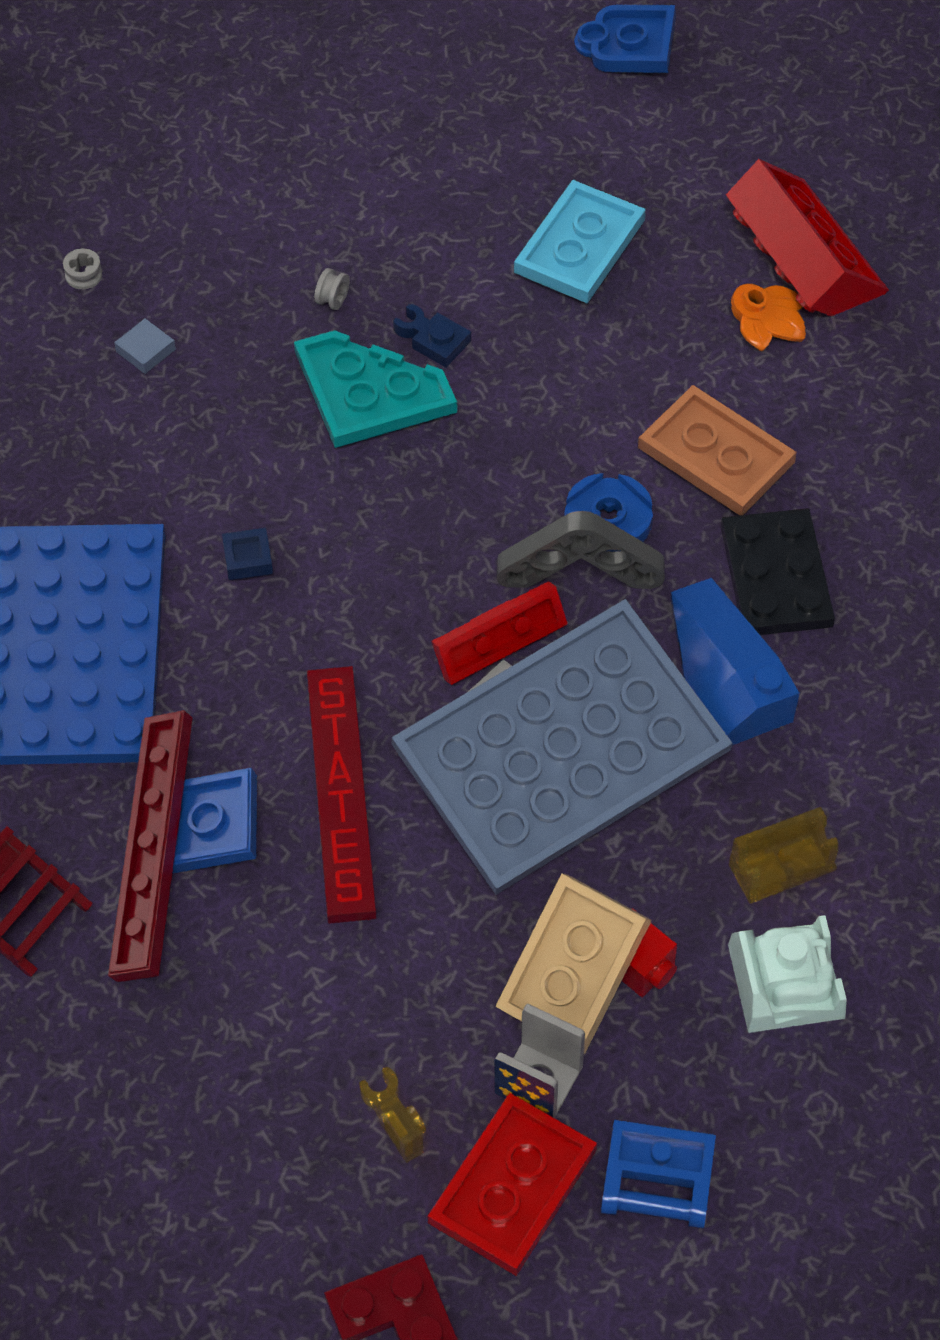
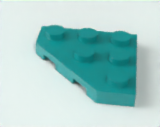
[294,330,457,448]

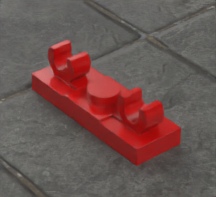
[431,581,568,685]

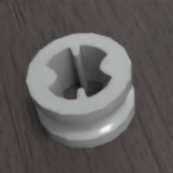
[63,248,103,290]
[314,268,350,310]

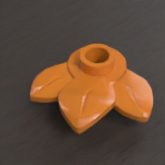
[731,284,806,351]

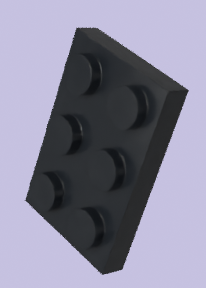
[721,508,835,635]

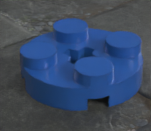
[564,473,653,552]

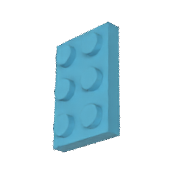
[514,180,646,304]

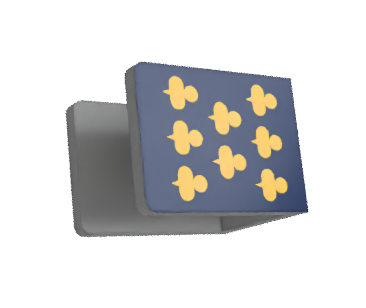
[494,1004,585,1118]

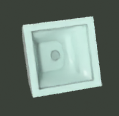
[728,915,847,1033]

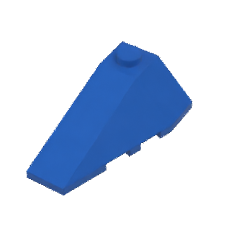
[670,578,800,745]

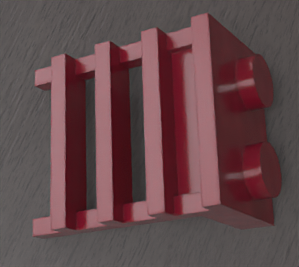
[0,826,93,977]

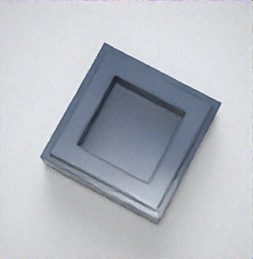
[114,318,176,374]

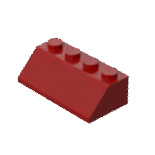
[726,159,889,316]

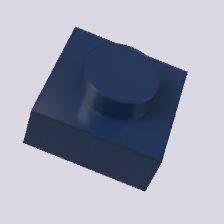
[222,528,273,580]

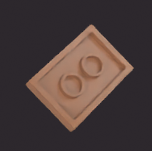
[638,385,797,515]

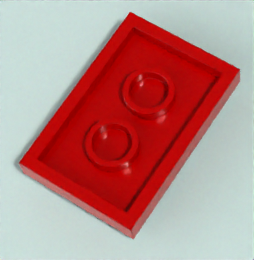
[428,1093,597,1276]

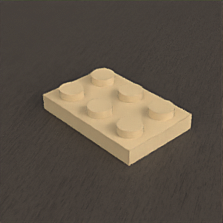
[495,874,652,1054]

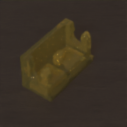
[729,807,838,904]

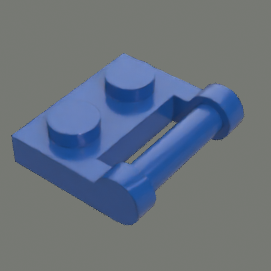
[601,1120,716,1229]

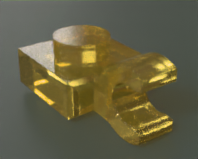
[359,1067,426,1163]

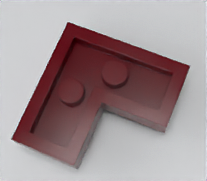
[324,1254,458,1340]

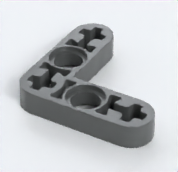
[497,511,665,589]

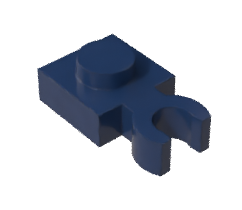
[393,304,471,368]

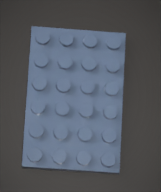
[391,599,733,895]

